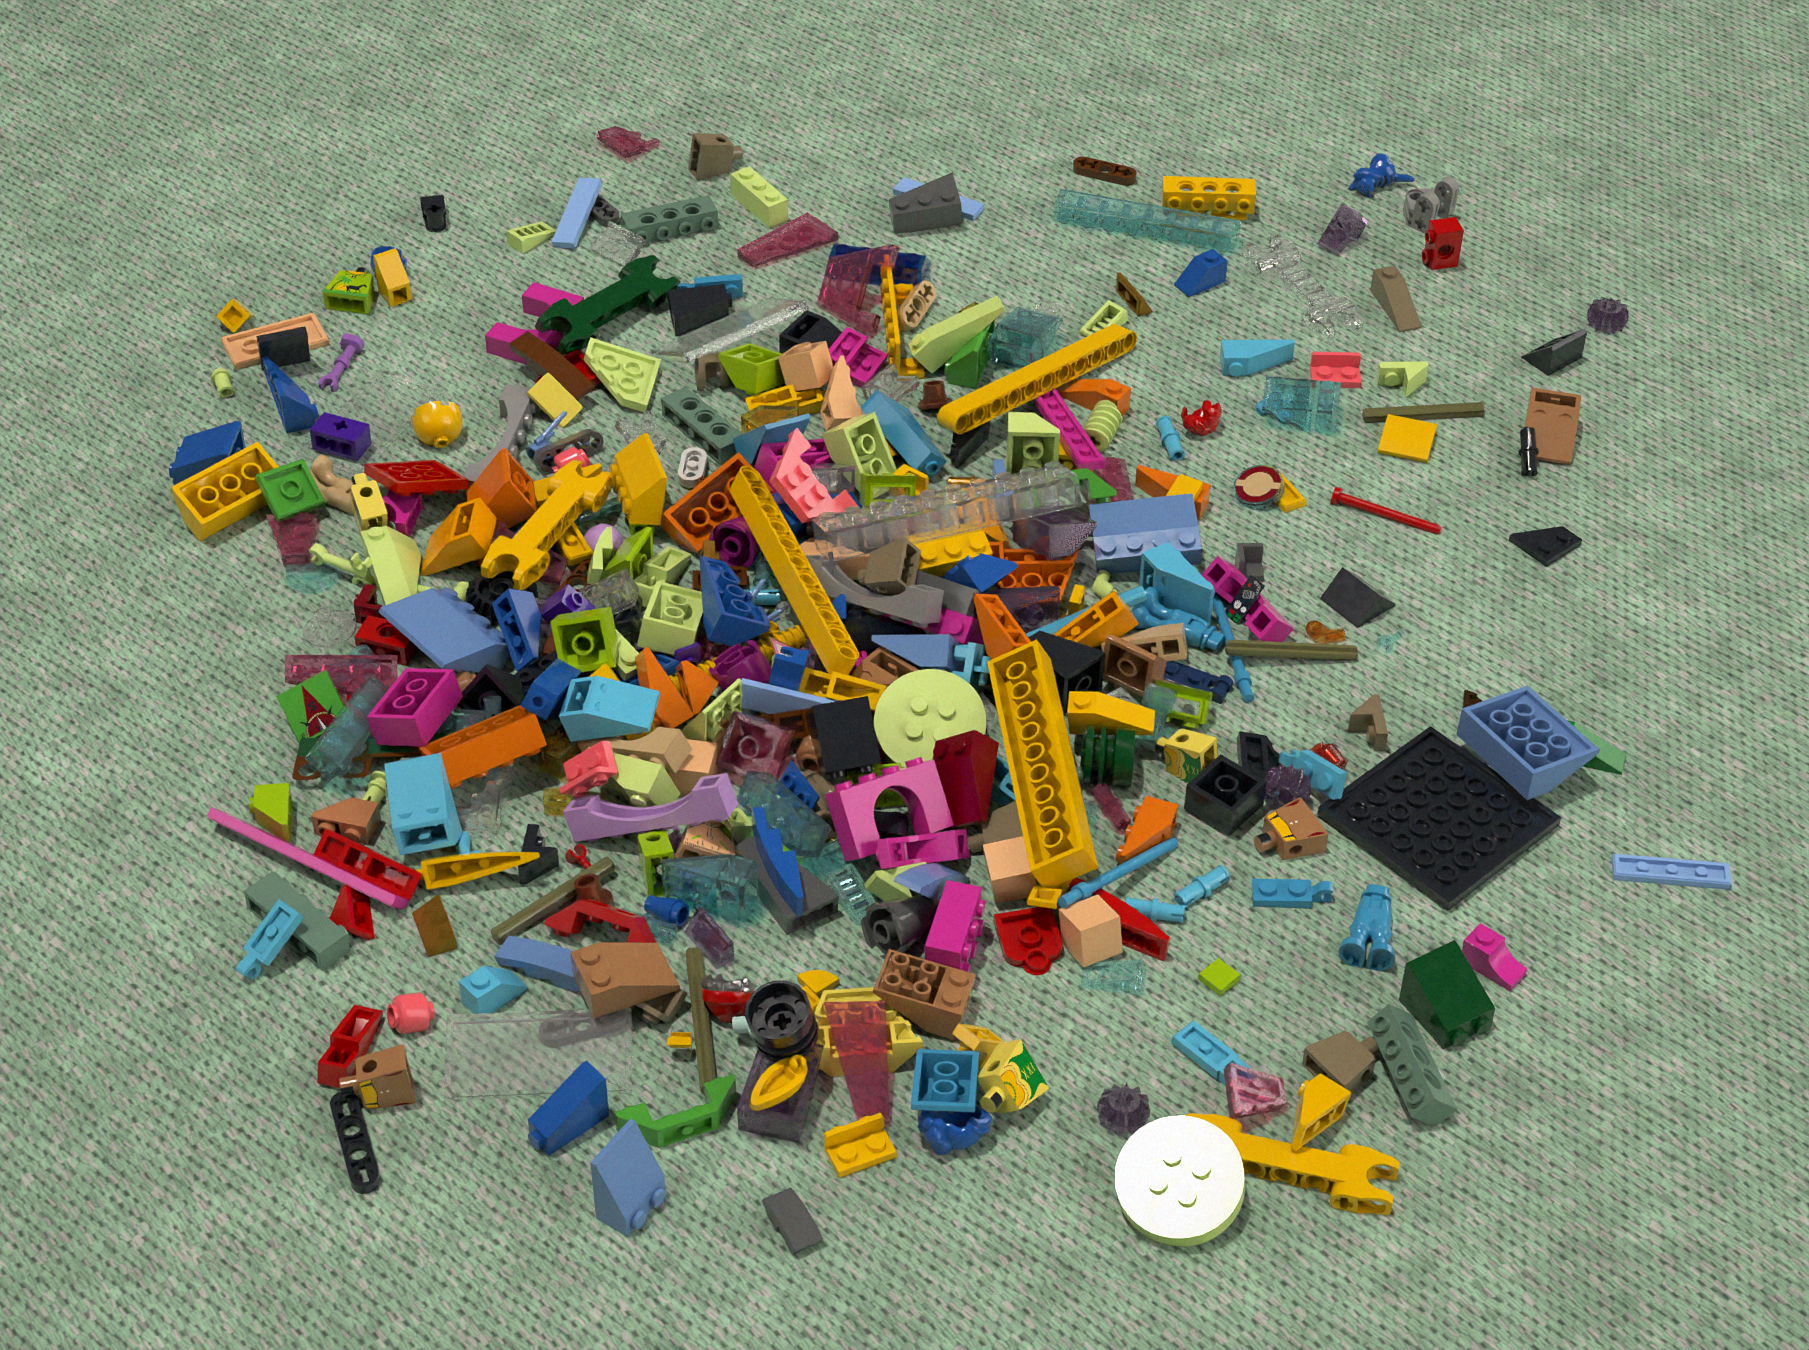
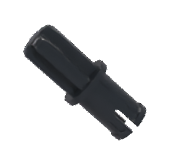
[1518,426,1539,476]

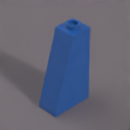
[521,658,582,720]

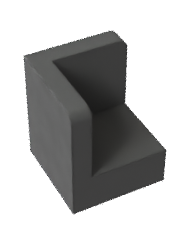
[1234,543,1264,582]

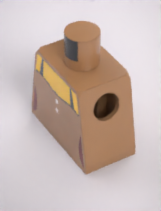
[1254,797,1328,860]
[339,1044,415,1109]

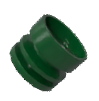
[1080,725,1136,788]

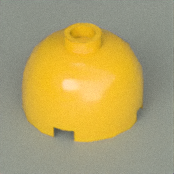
[411,401,463,448]

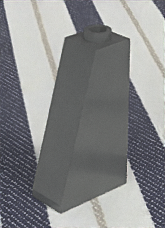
[735,837,839,935]

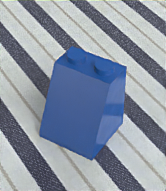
[169,421,246,485]

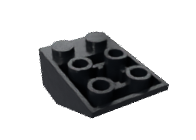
[779,310,842,354]

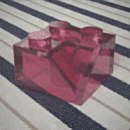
[716,711,795,784]

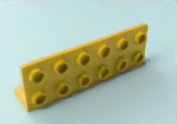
[880,255,924,380]

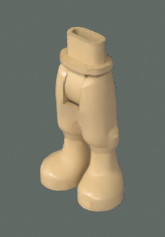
[309,455,354,514]

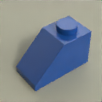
[1174,249,1228,297]

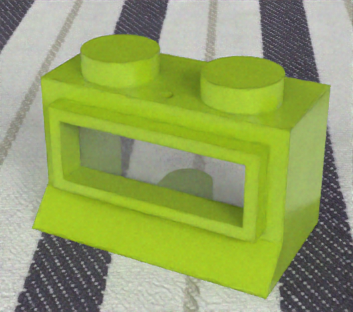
[860,473,918,511]
[1150,680,1213,729]

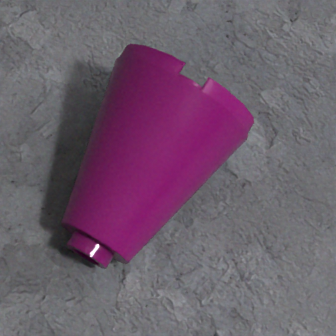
[709,515,761,568]

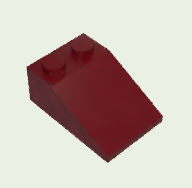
[933,730,999,831]

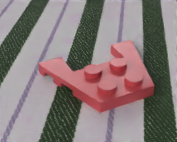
[769,428,859,523]

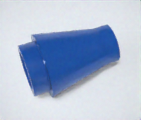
[644,895,690,927]

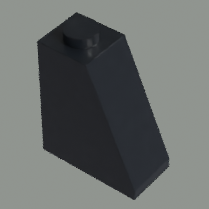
[668,284,733,336]

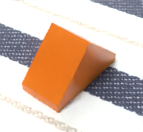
[676,660,719,719]

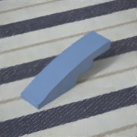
[894,863,970,901]
[494,936,581,992]

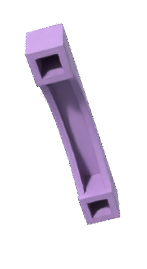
[563,773,738,842]

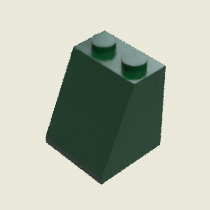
[1399,940,1495,1049]

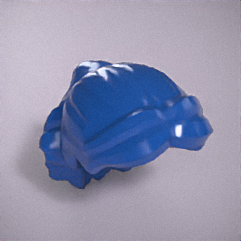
[918,1106,992,1155]

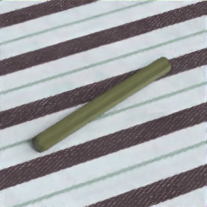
[686,947,716,1094]

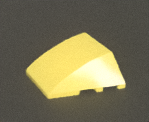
[804,987,923,1077]

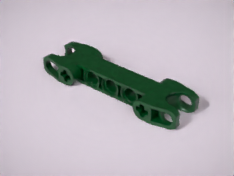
[535,255,681,355]

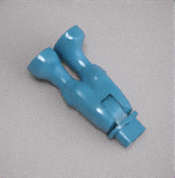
[1132,586,1225,651]
[1338,884,1395,971]

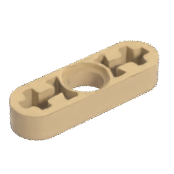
[897,280,936,332]

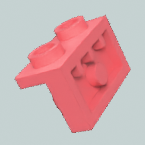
[1310,352,1362,388]
[559,741,618,798]

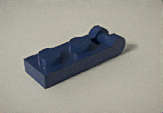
[1163,661,1234,704]

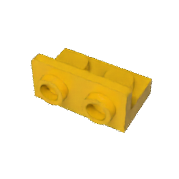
[824,1113,897,1178]

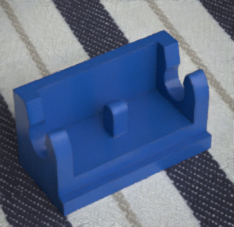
[768,647,809,691]

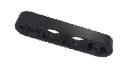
[330,1092,380,1194]

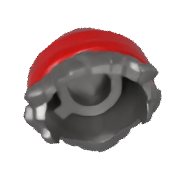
[700,974,755,1023]

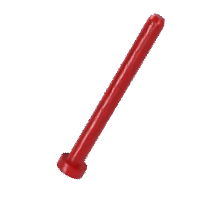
[1330,487,1442,534]

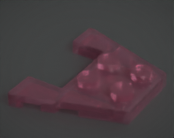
[817,244,899,337]

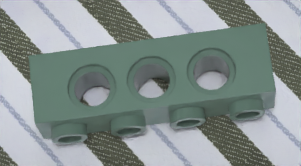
[620,195,718,246]
[661,387,743,466]
[1367,1004,1457,1126]

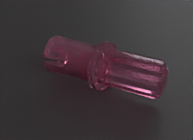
[1092,783,1131,830]

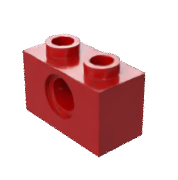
[1421,217,1464,270]
[354,615,418,666]

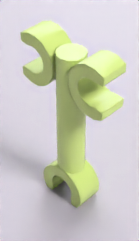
[309,543,375,585]

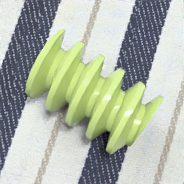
[1083,400,1122,452]

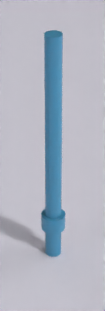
[1213,592,1254,703]
[1058,837,1178,908]

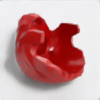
[1181,400,1222,436]

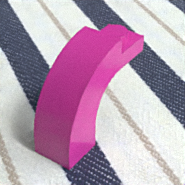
[876,829,970,869]

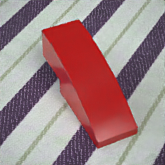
[317,1004,383,1088]

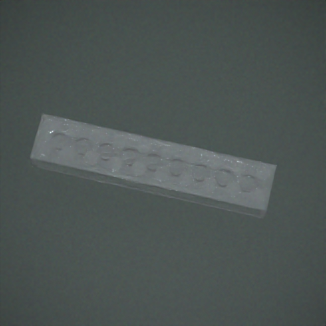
[811,462,1082,563]

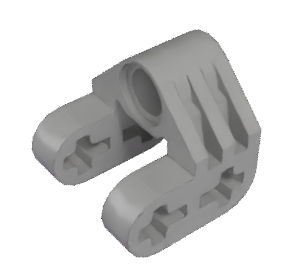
[1403,177,1459,234]

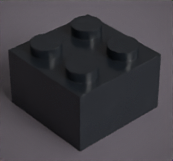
[1184,754,1267,836]

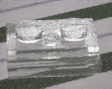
[590,221,647,267]

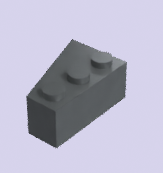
[889,172,963,234]

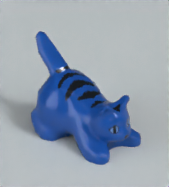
[1348,153,1415,198]

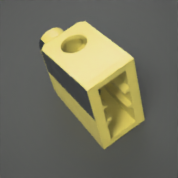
[350,473,387,539]

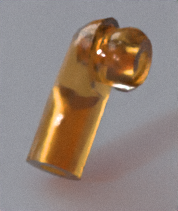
[1305,620,1346,644]

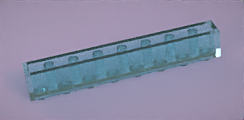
[1053,189,1241,254]

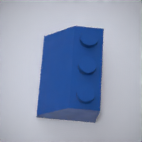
[941,553,1018,594]

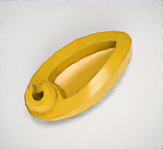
[749,1055,808,1111]

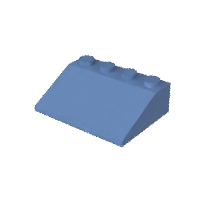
[1089,493,1202,574]
[379,587,510,672]
[1456,685,1600,800]

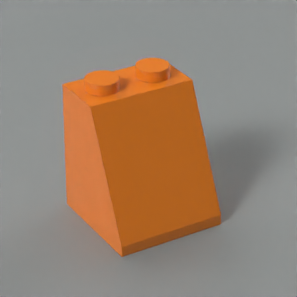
[466,448,537,537]

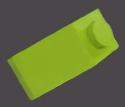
[249,783,292,842]

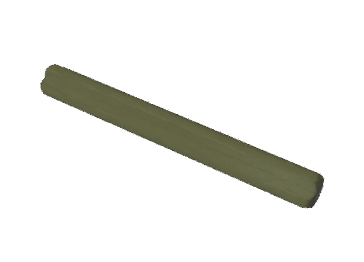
[1362,402,1484,423]
[1225,640,1358,660]
[491,857,615,944]

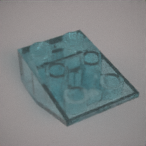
[988,306,1063,369]
[1262,376,1341,436]
[661,854,758,924]

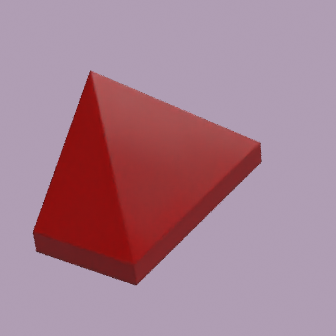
[330,884,375,940]

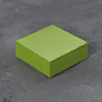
[1198,958,1241,996]

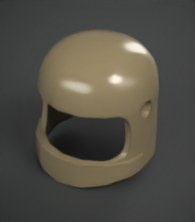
[694,353,731,391]

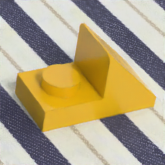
[952,1023,1005,1069]

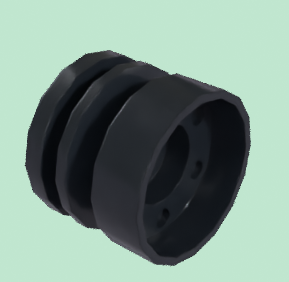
[745,980,819,1062]

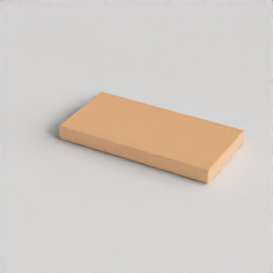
[221,313,330,370]

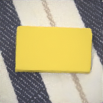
[526,373,583,428]

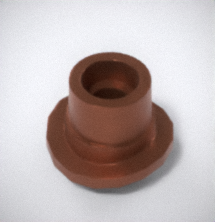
[918,380,952,410]
[573,874,613,905]

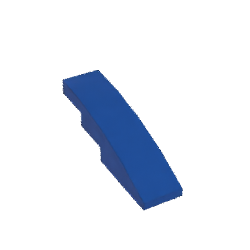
[752,807,804,916]

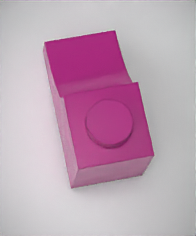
[382,489,423,537]
[1462,923,1527,991]

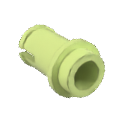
[211,368,234,398]

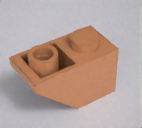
[311,797,381,845]

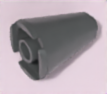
[861,895,940,959]

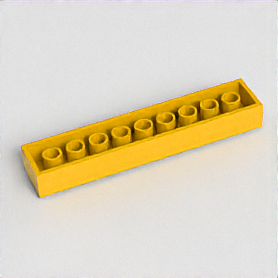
[987,639,1098,888]

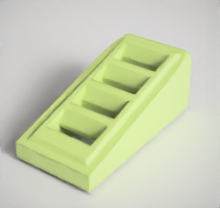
[506,221,556,254]
[1079,300,1128,337]

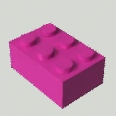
[366,668,463,747]
[924,880,986,972]

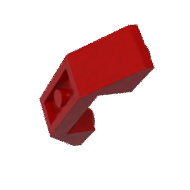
[544,899,657,943]

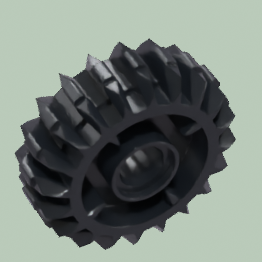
[466,571,539,626]

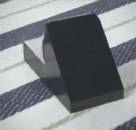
[518,824,559,885]

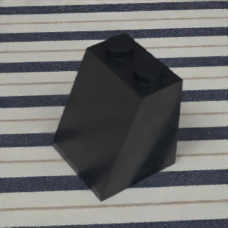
[1028,631,1105,715]
[805,696,881,779]

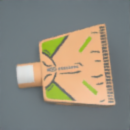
[674,820,736,877]

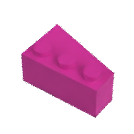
[754,439,835,494]

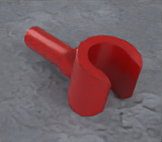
[565,844,591,869]

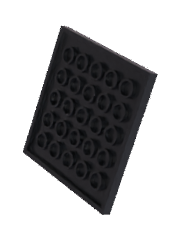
[1317,726,1561,910]

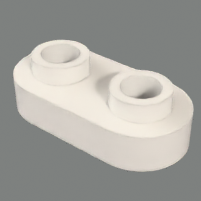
[678,447,707,488]

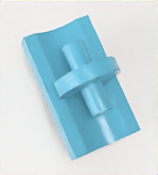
[952,642,991,693]

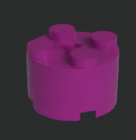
[709,640,772,693]

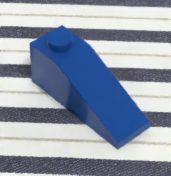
[492,589,541,672]

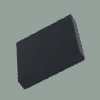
[256,327,310,371]

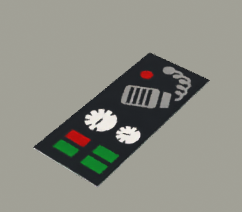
[1225,575,1265,625]

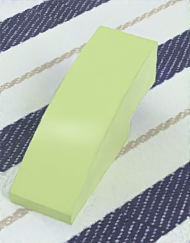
[629,546,691,607]

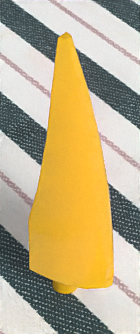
[415,852,540,890]

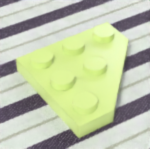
[584,337,661,413]

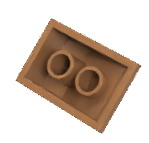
[570,942,680,1019]

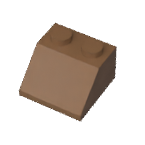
[1103,634,1167,699]

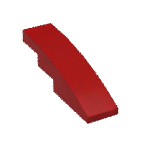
[313,828,423,901]
[1068,877,1170,961]

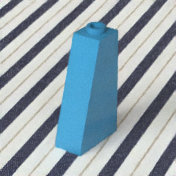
[860,390,947,478]

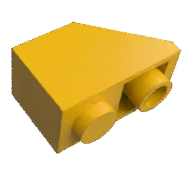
[373,248,412,307]

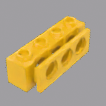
[1161,176,1256,220]

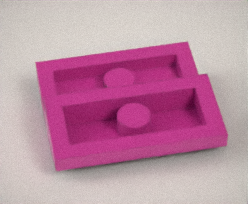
[829,327,888,389]

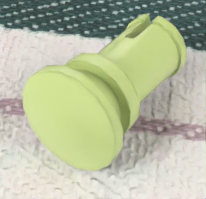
[362,771,388,804]

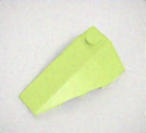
[908,296,1005,373]
[360,525,422,606]

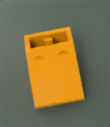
[420,497,497,576]

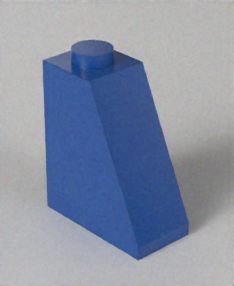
[528,1060,609,1156]

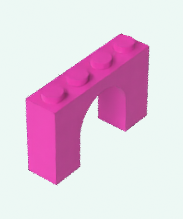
[485,282,584,365]
[825,757,954,861]

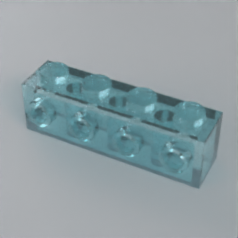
[304,675,388,781]
[737,771,831,859]

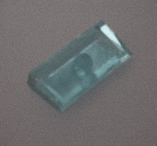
[807,839,872,883]

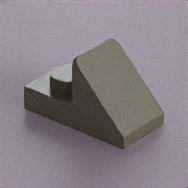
[1348,694,1388,751]

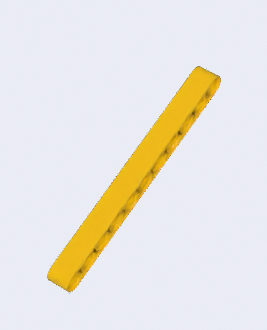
[937,324,1137,435]
[729,466,859,675]

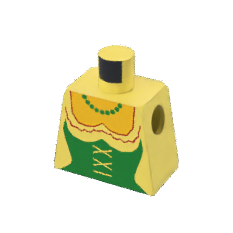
[1155,729,1218,784]
[978,1039,1049,1114]

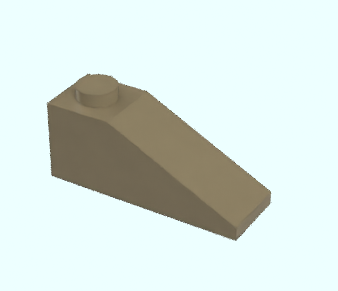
[1370,266,1422,333]

